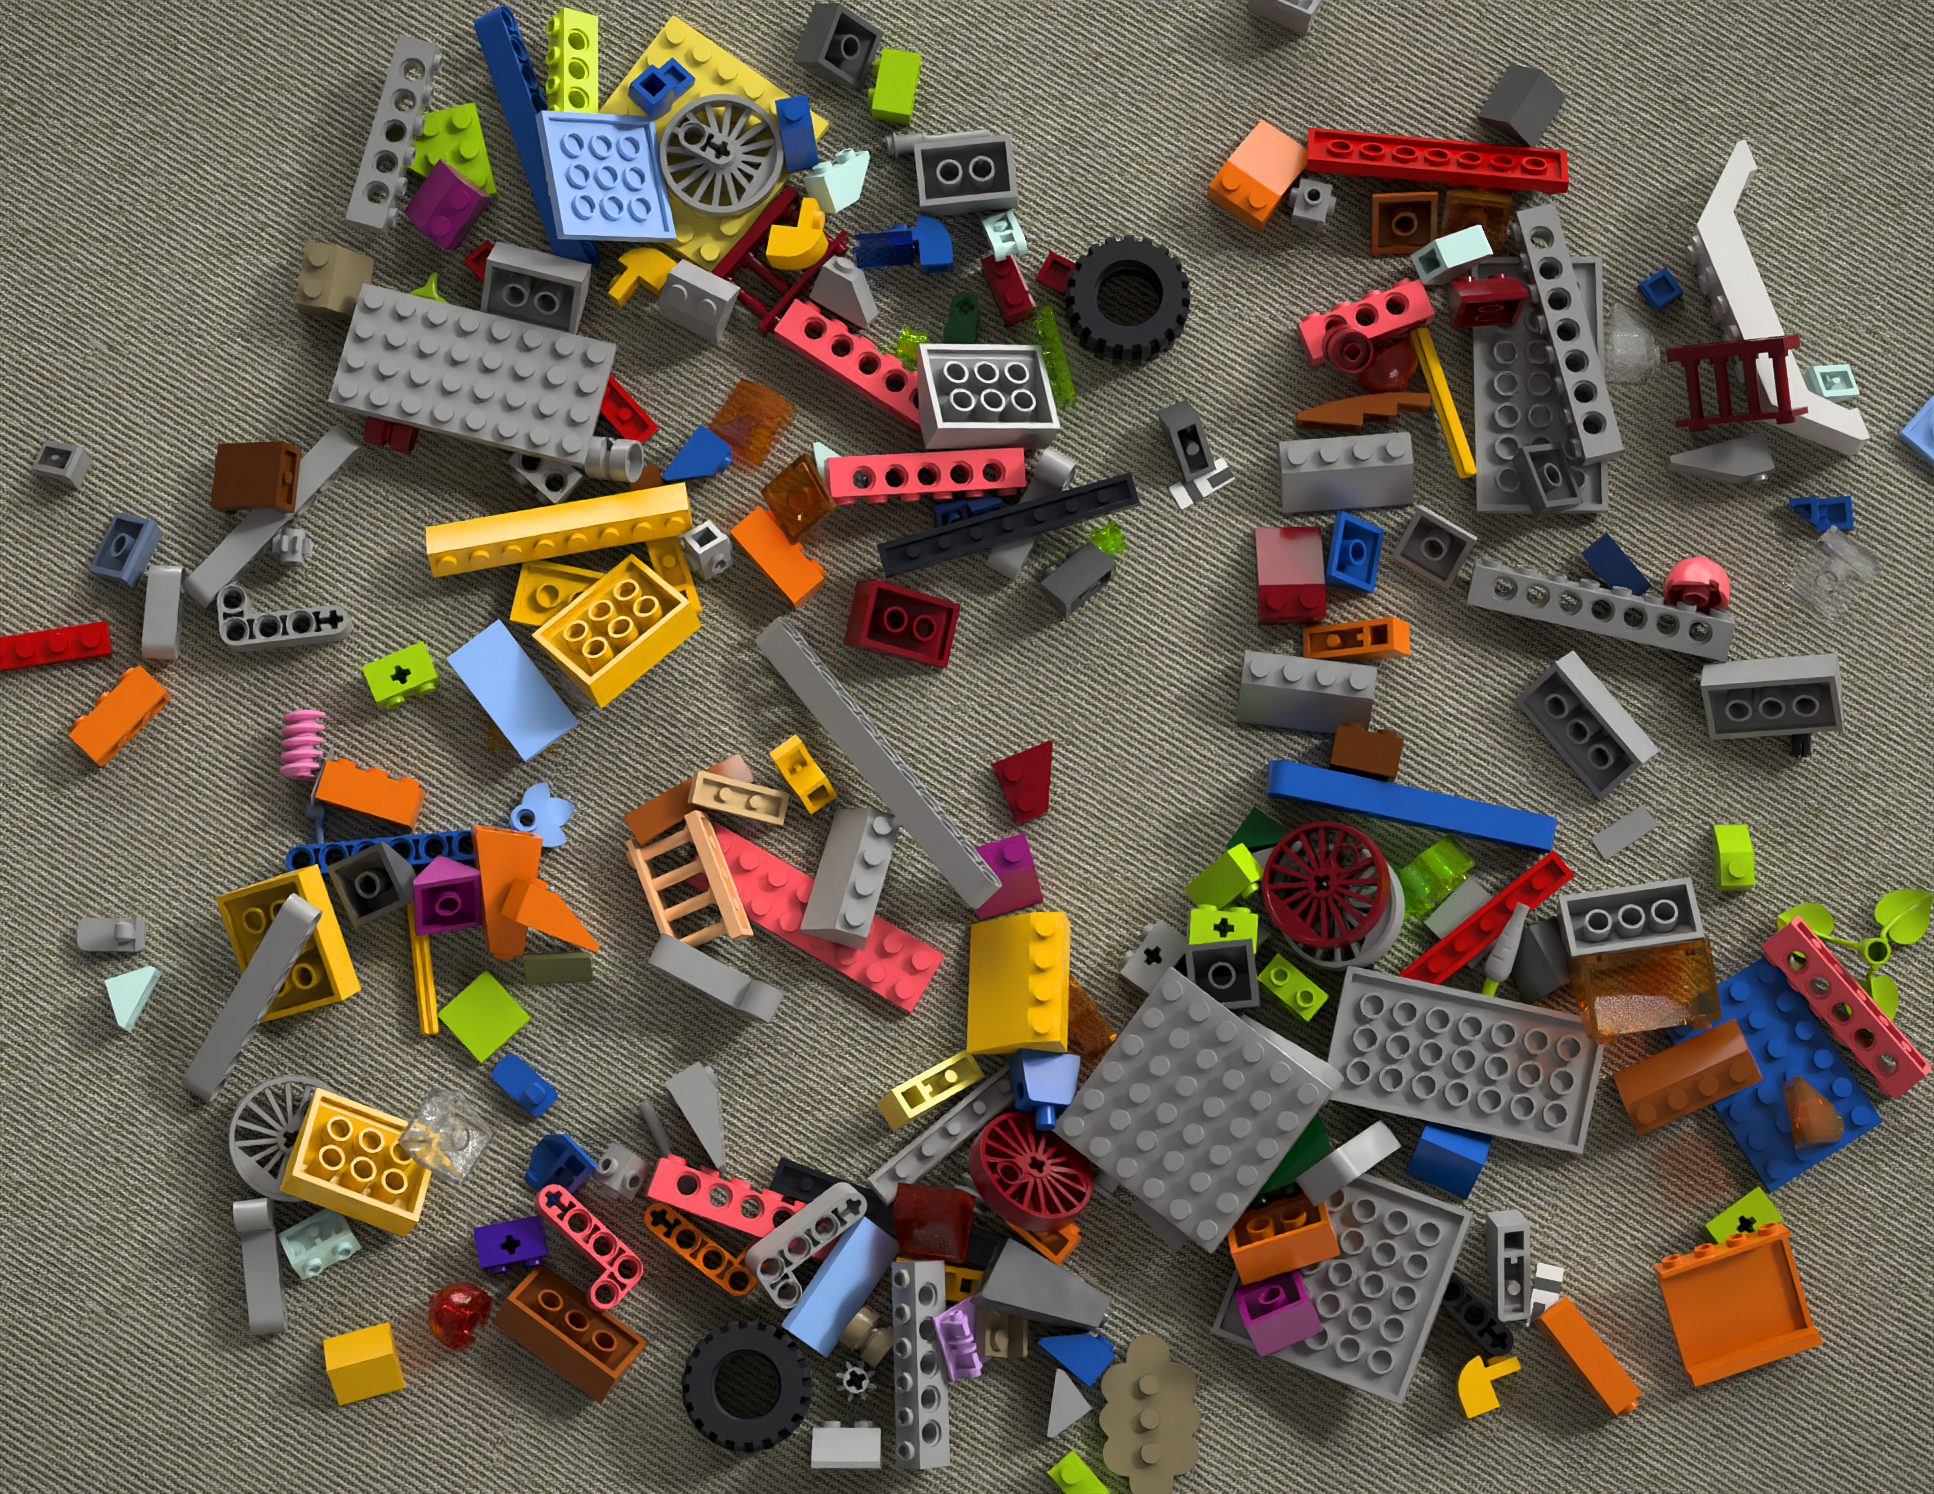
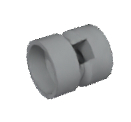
[584,436,644,483]

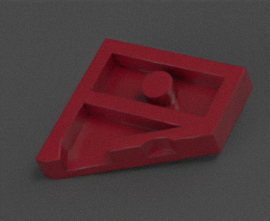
[992,740,1053,826]

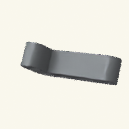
[986,448,1077,581]
[217,584,353,652]
[647,933,784,1024]
[1295,1119,1401,1207]
[745,1182,867,1309]
[233,1198,288,1336]

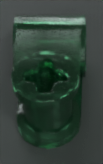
[941,292,980,344]

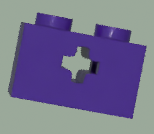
[473,1215,550,1275]

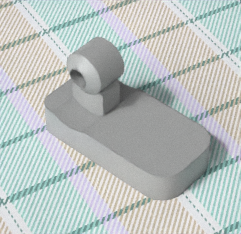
[77,918,146,953]

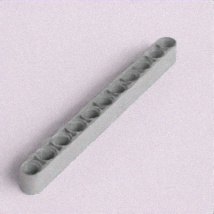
[755,616,1002,909]

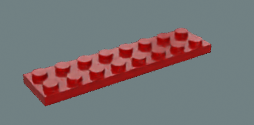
[1306,128,1569,195]

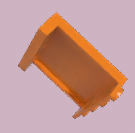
[1653,1222,1823,1387]

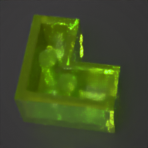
[1397,834,1475,923]

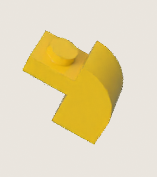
[766,197,829,270]
[608,247,677,309]
[769,734,838,815]
[1455,1354,1521,1420]

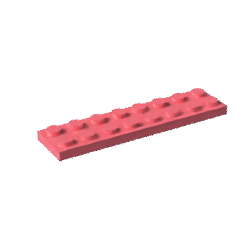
[683,822,945,1014]

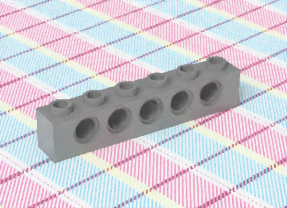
[345,34,443,236]
[891,1260,950,1469]

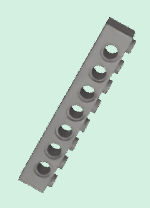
[1510,203,1624,467]
[1466,557,1736,662]

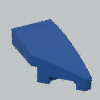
[1789,496,1854,533]

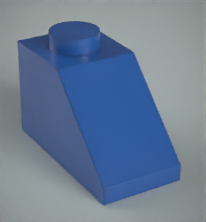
[775,94,819,174]
[661,424,734,483]
[1037,1334,1116,1388]

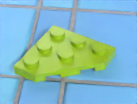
[388,102,498,197]

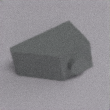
[1157,400,1216,482]

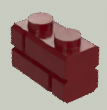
[981,254,1036,327]

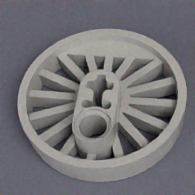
[660,94,784,218]
[1279,844,1405,972]
[227,1074,340,1203]

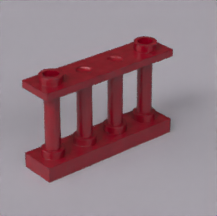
[710,185,849,338]
[1666,334,1808,432]

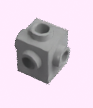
[1288,177,1337,231]
[682,520,733,580]
[591,1142,652,1202]

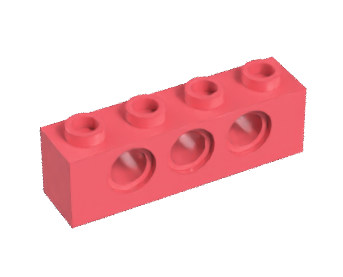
[1297,279,1435,368]

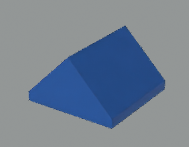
[1324,511,1384,593]
[1404,1121,1493,1200]

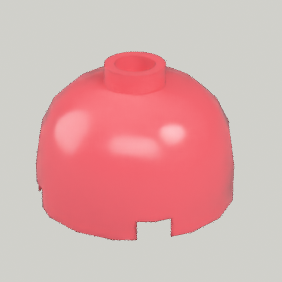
[1663,556,1730,612]

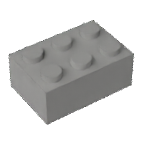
[914,134,1018,217]

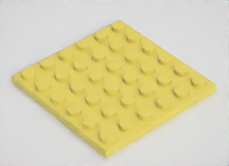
[598,15,829,272]

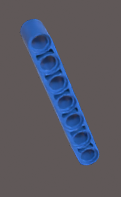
[285,827,507,879]

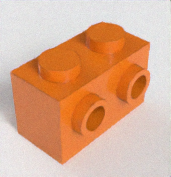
[1005,1196,1083,1266]

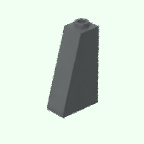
[969,1237,1112,1333]

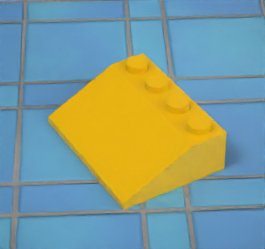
[532,553,702,709]
[215,864,361,1023]
[967,912,1071,1055]
[279,1088,441,1237]

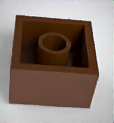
[1327,722,1404,783]

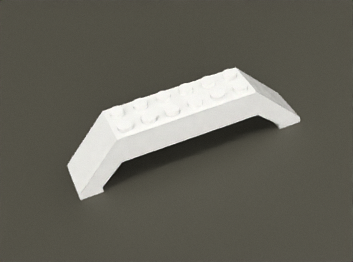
[1686,140,1870,456]

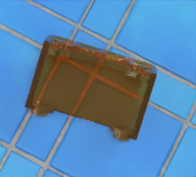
[1566,939,1722,1045]

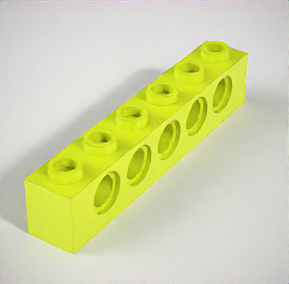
[546,7,598,196]

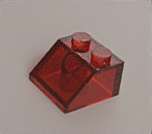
[892,1182,976,1263]

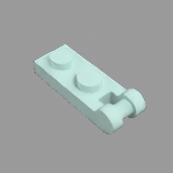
[980,209,1028,262]

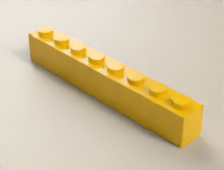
[425,482,693,578]

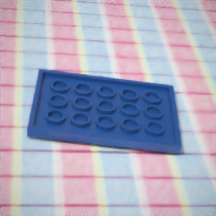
[1658,956,1883,1193]

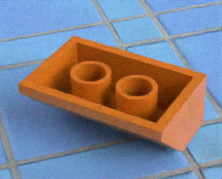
[1227,1192,1341,1285]

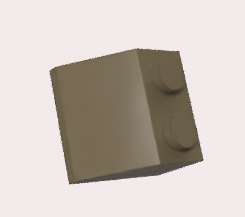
[295,241,375,321]

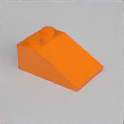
[1207,120,1307,233]

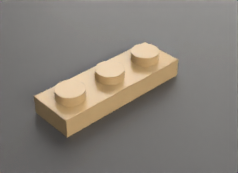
[687,770,790,826]

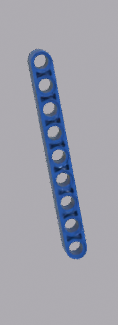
[474,5,600,269]
[1267,760,1557,853]

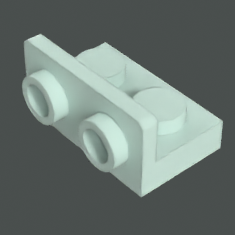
[278,1208,362,1280]

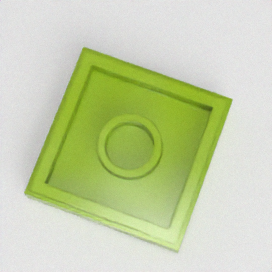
[437,969,532,1064]

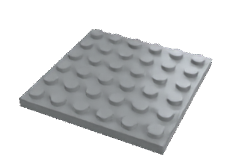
[1051,967,1334,1254]
[1211,1173,1474,1406]

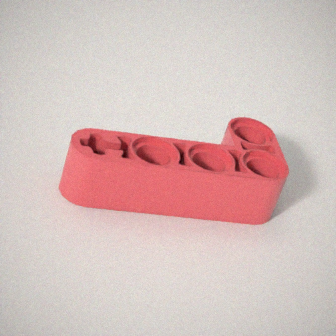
[534,1184,643,1312]

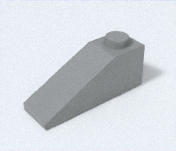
[1665,431,1775,486]
[1486,1209,1531,1322]

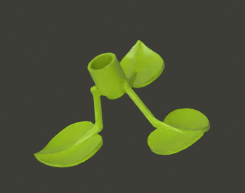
[1776,889,1934,1033]

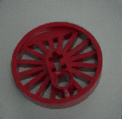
[1262,822,1390,950]
[969,1112,1093,1232]

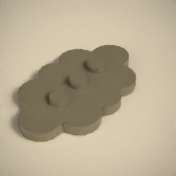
[1099,1334,1201,1494]

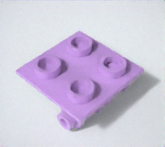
[932,1294,991,1382]

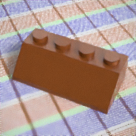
[1612,1018,1764,1136]
[492,1264,648,1404]

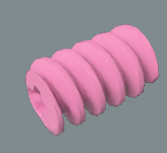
[279,710,326,781]

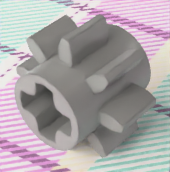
[272,528,313,566]
[836,1360,877,1402]

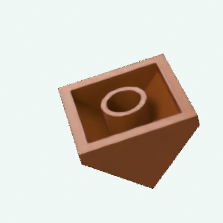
[1368,191,1438,255]

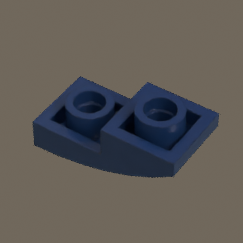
[932,497,1003,528]
[1581,532,1652,596]

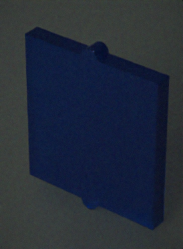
[852,230,916,269]

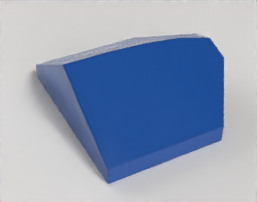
[525,1133,598,1209]

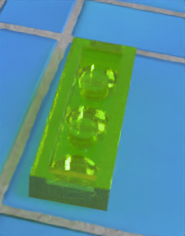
[1034,305,1076,408]

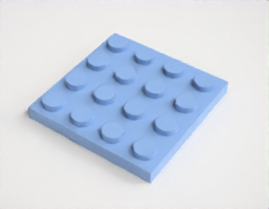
[535,110,676,243]

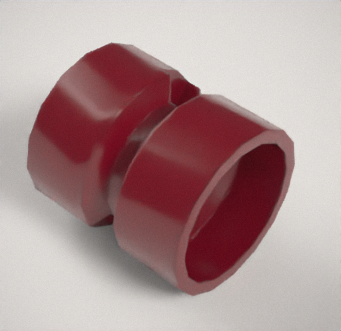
[1321,324,1374,374]
[364,416,420,455]

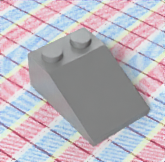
[664,1061,727,1174]

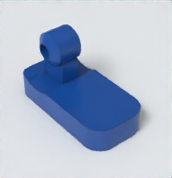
[492,1054,558,1118]

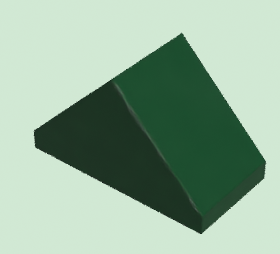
[1225,807,1290,852]

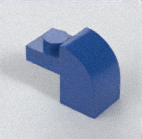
[628,57,696,120]
[885,215,954,274]

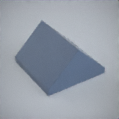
[88,512,163,591]

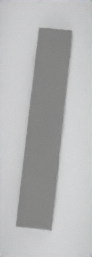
[865,1062,1015,1207]

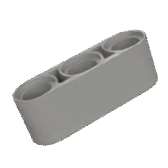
[141,565,186,660]

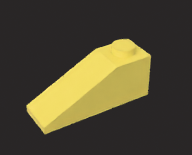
[876,1049,985,1132]

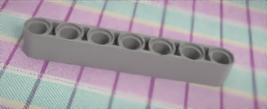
[183,425,363,611]
[181,893,323,1103]

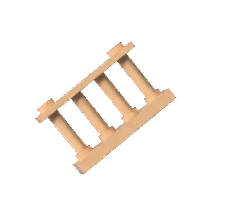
[626,810,754,948]

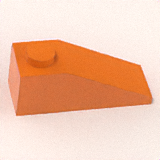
[1302,617,1410,661]
[500,876,600,952]

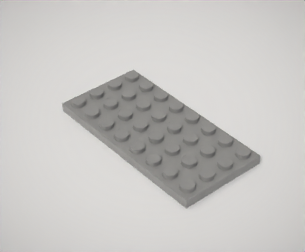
[1470,257,1609,514]
[328,283,617,468]
[1326,965,1610,1154]

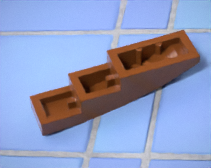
[1295,392,1431,433]
[623,753,756,847]

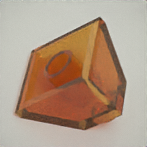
[1439,185,1512,257]
[707,378,797,467]
[760,453,838,545]
[1782,1076,1845,1150]

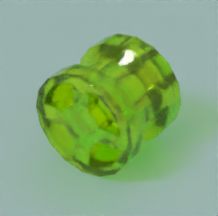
[895,326,929,363]
[1089,520,1127,556]

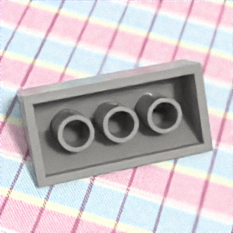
[1277,432,1414,515]
[1236,650,1377,735]
[1514,651,1660,801]
[1701,653,1844,740]
[799,808,901,951]
[1556,877,1705,959]

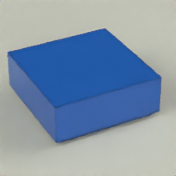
[1637,267,1684,313]

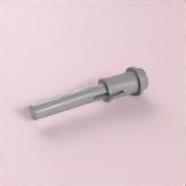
[886,129,990,158]
[638,1101,695,1195]

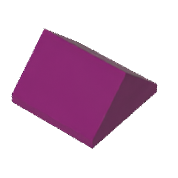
[413,855,482,937]

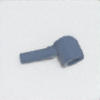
[305,801,327,844]

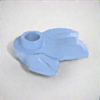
[510,782,575,847]

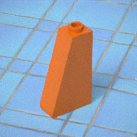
[471,824,543,960]
[1532,1296,1642,1417]

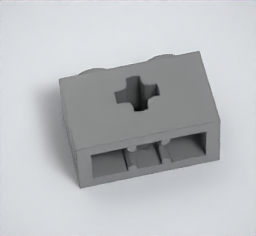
[1118,919,1187,998]

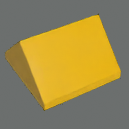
[323,1322,406,1406]

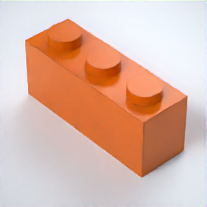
[729,506,825,610]
[68,665,173,768]
[315,758,426,831]

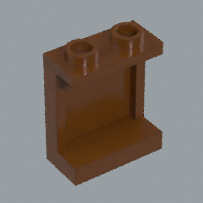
[211,441,302,515]

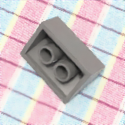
[480,241,592,335]

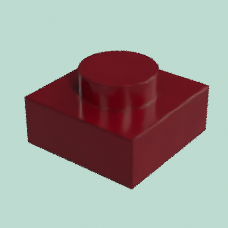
[1035,251,1075,297]

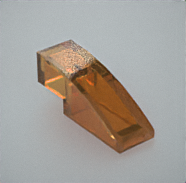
[1068,972,1117,1060]

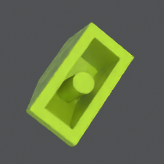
[1713,824,1755,892]

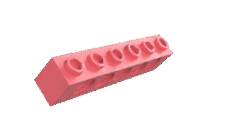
[774,299,922,434]
[824,447,1026,506]
[1761,915,1932,1100]
[645,1154,845,1263]

